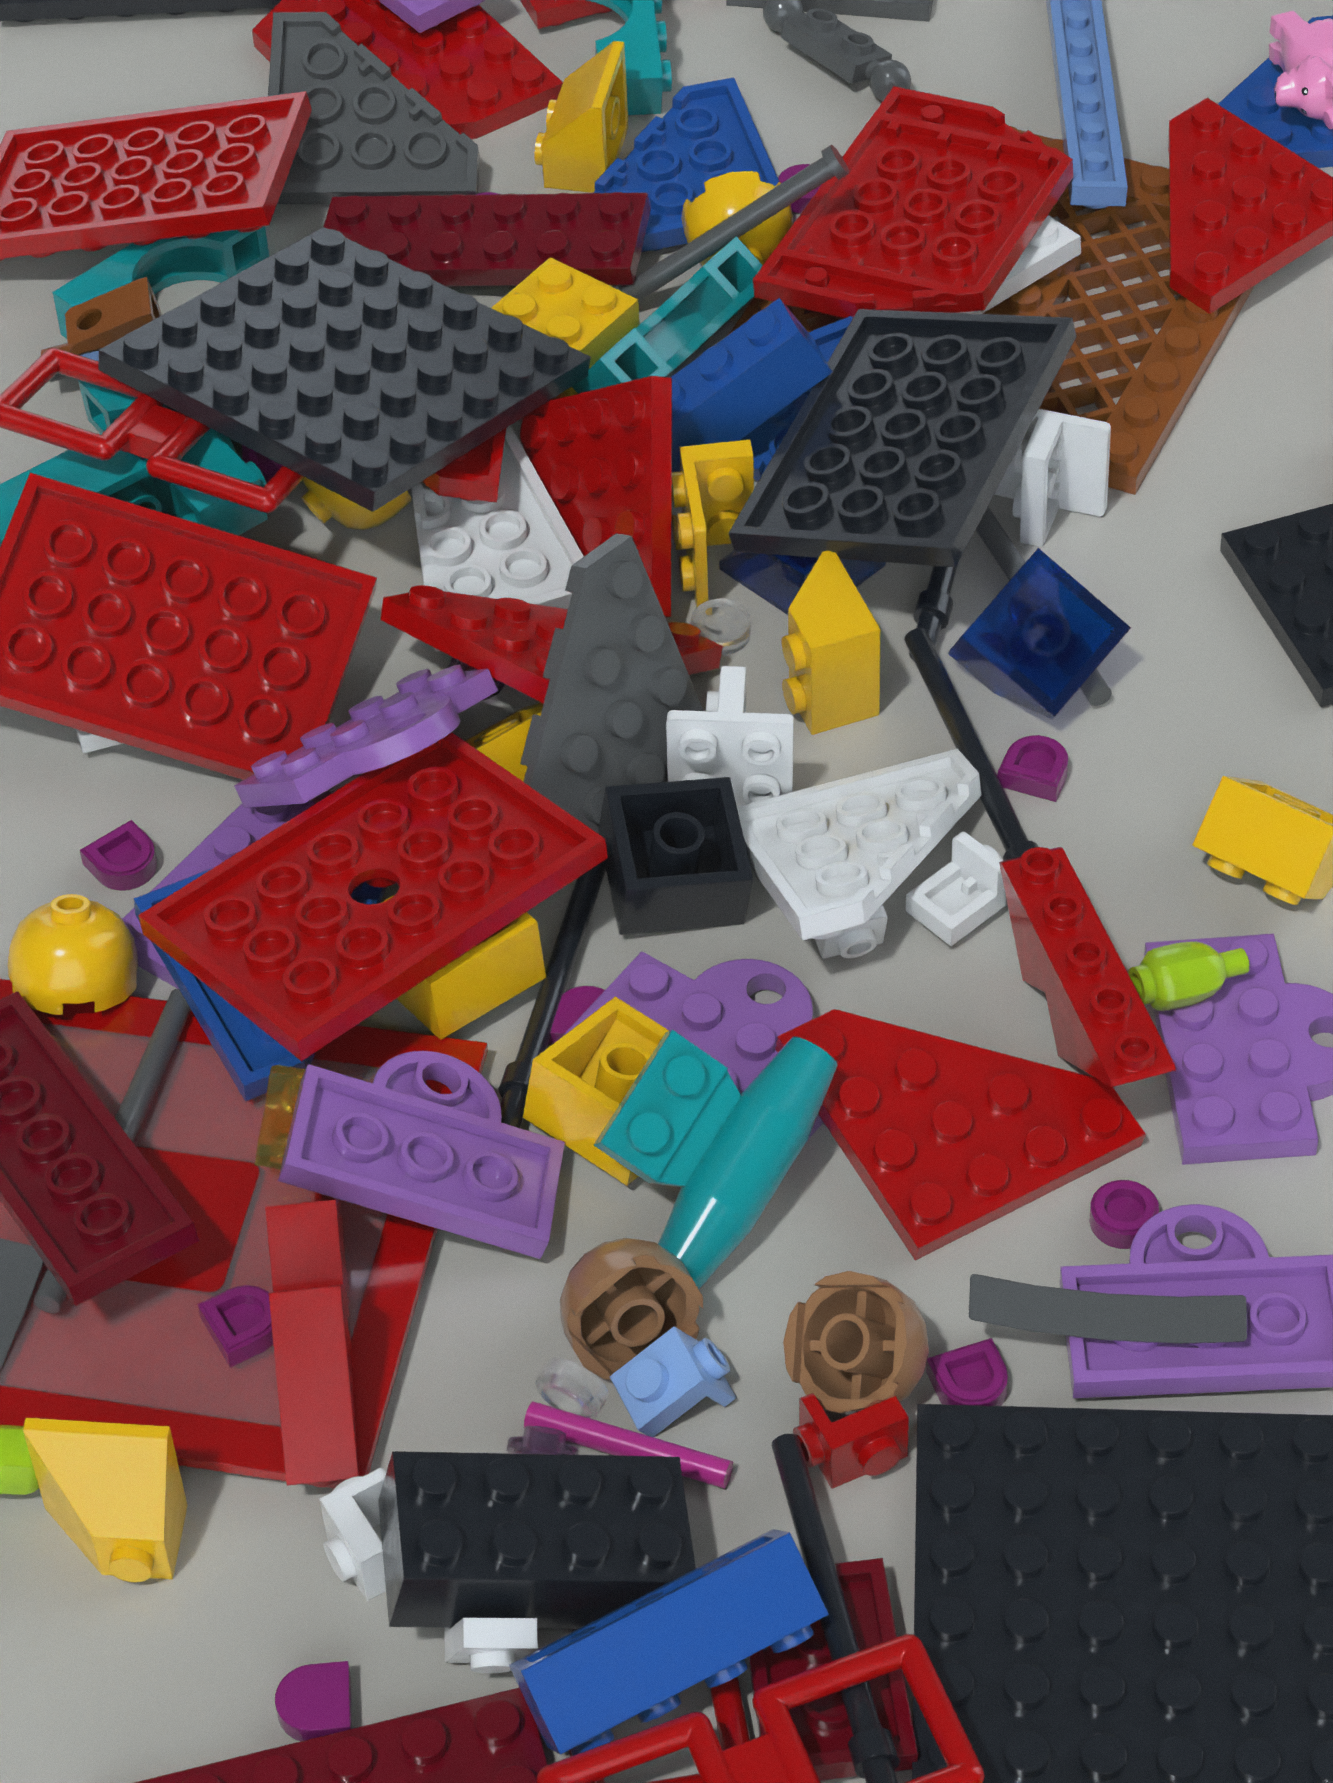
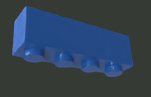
[670,298,833,472]
[509,1529,829,1756]

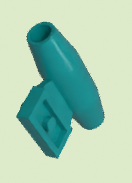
[594,1029,838,1289]

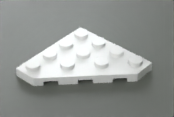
[737,749,982,941]

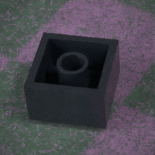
[598,777,753,935]

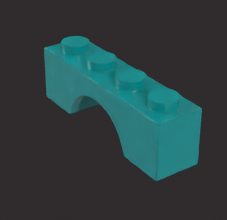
[587,0,672,115]
[52,226,270,339]
[572,236,763,394]
[78,380,268,536]

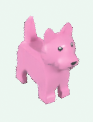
[1269,11,1333,129]

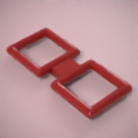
[0,348,304,513]
[537,1634,985,1783]

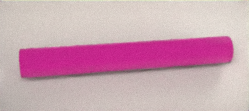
[524,1401,733,1489]

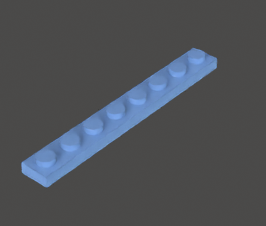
[1046,0,1128,209]

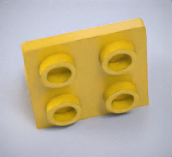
[672,439,754,612]

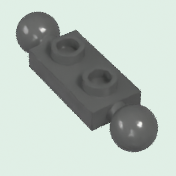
[763,0,911,101]

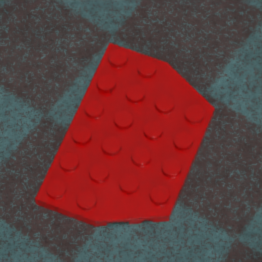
[252,0,563,139]
[753,86,1073,318]

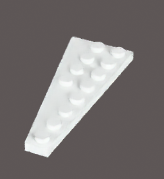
[411,425,584,652]

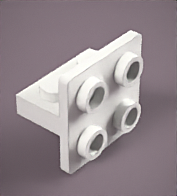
[994,409,1111,547]
[666,666,794,806]

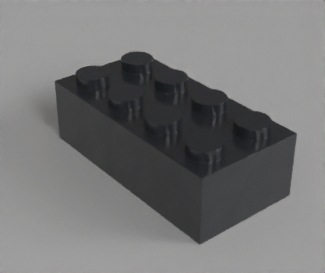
[378,1451,696,1629]

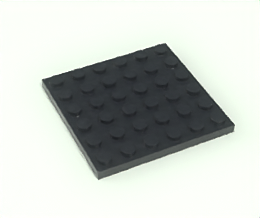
[98,227,591,512]
[912,1404,1333,1783]

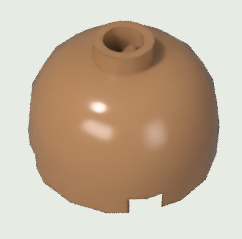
[560,1238,703,1380]
[783,1271,929,1415]

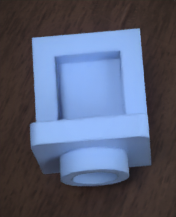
[609,1326,736,1437]

